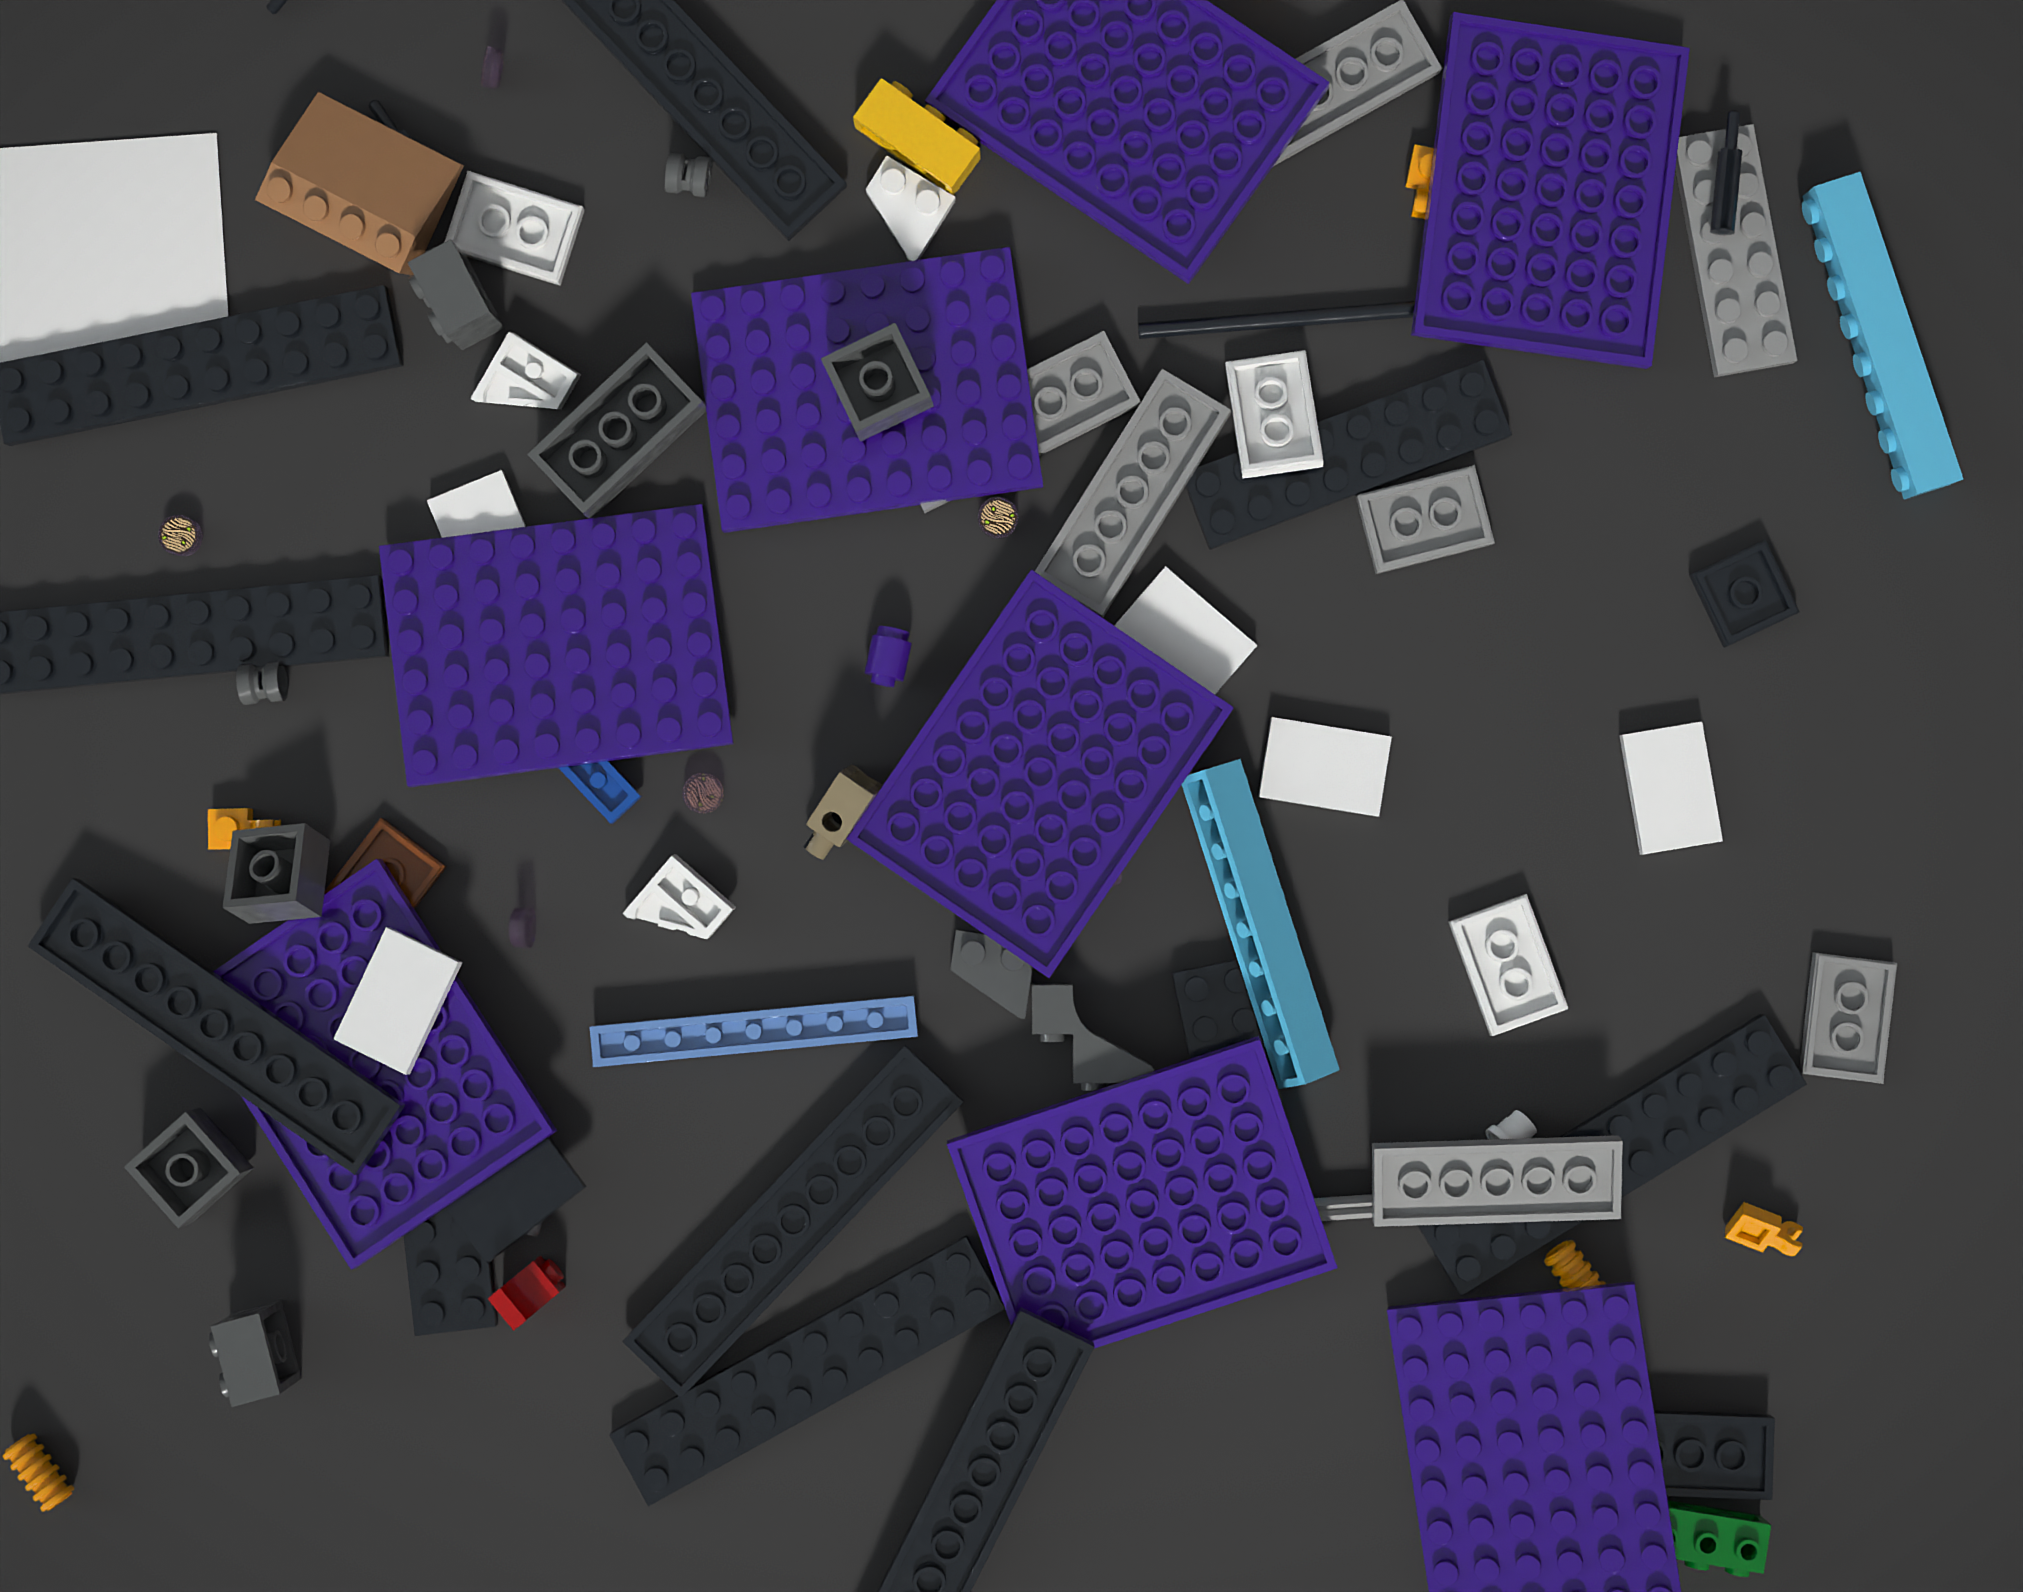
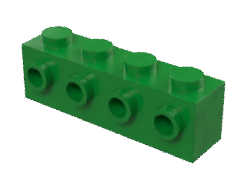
[1668,1500,1771,1577]

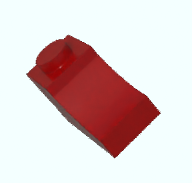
[487,1255,566,1331]

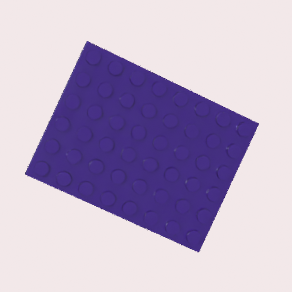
[925,0,1330,284]
[1411,12,1690,369]
[691,247,1043,533]
[379,504,734,787]
[847,569,1234,978]
[213,859,557,1270]
[947,1036,1337,1349]
[1387,1281,1682,1592]

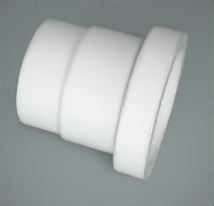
[1485,1110,1537,1140]

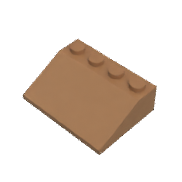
[255,92,464,275]

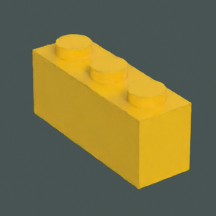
[853,78,981,196]

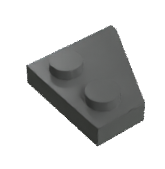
[950,930,1033,1019]

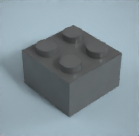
[407,239,505,350]
[821,323,934,442]
[223,823,330,924]
[124,1108,254,1229]
[209,1300,302,1407]

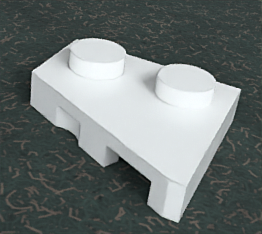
[866,156,956,261]
[470,332,581,409]
[623,854,736,939]

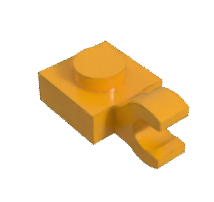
[1405,144,1434,220]
[208,808,281,850]
[1725,1202,1803,1256]

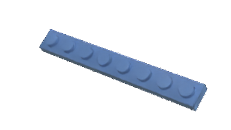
[590,995,918,1067]

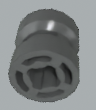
[665,151,712,198]
[236,661,288,705]

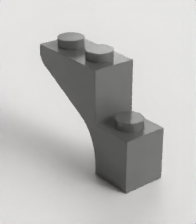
[1032,983,1154,1091]

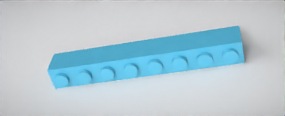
[1802,172,1963,500]
[1182,759,1340,1089]

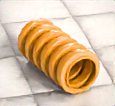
[1544,1240,1606,1288]
[2,1433,75,1512]

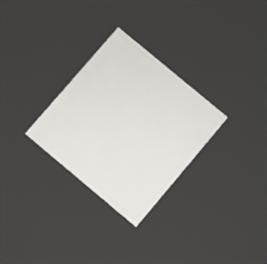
[0,133,229,363]

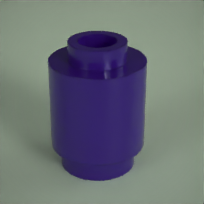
[864,626,912,688]

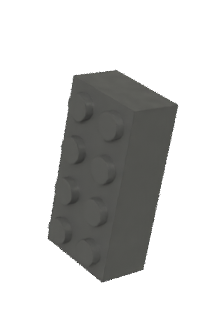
[527,342,706,519]

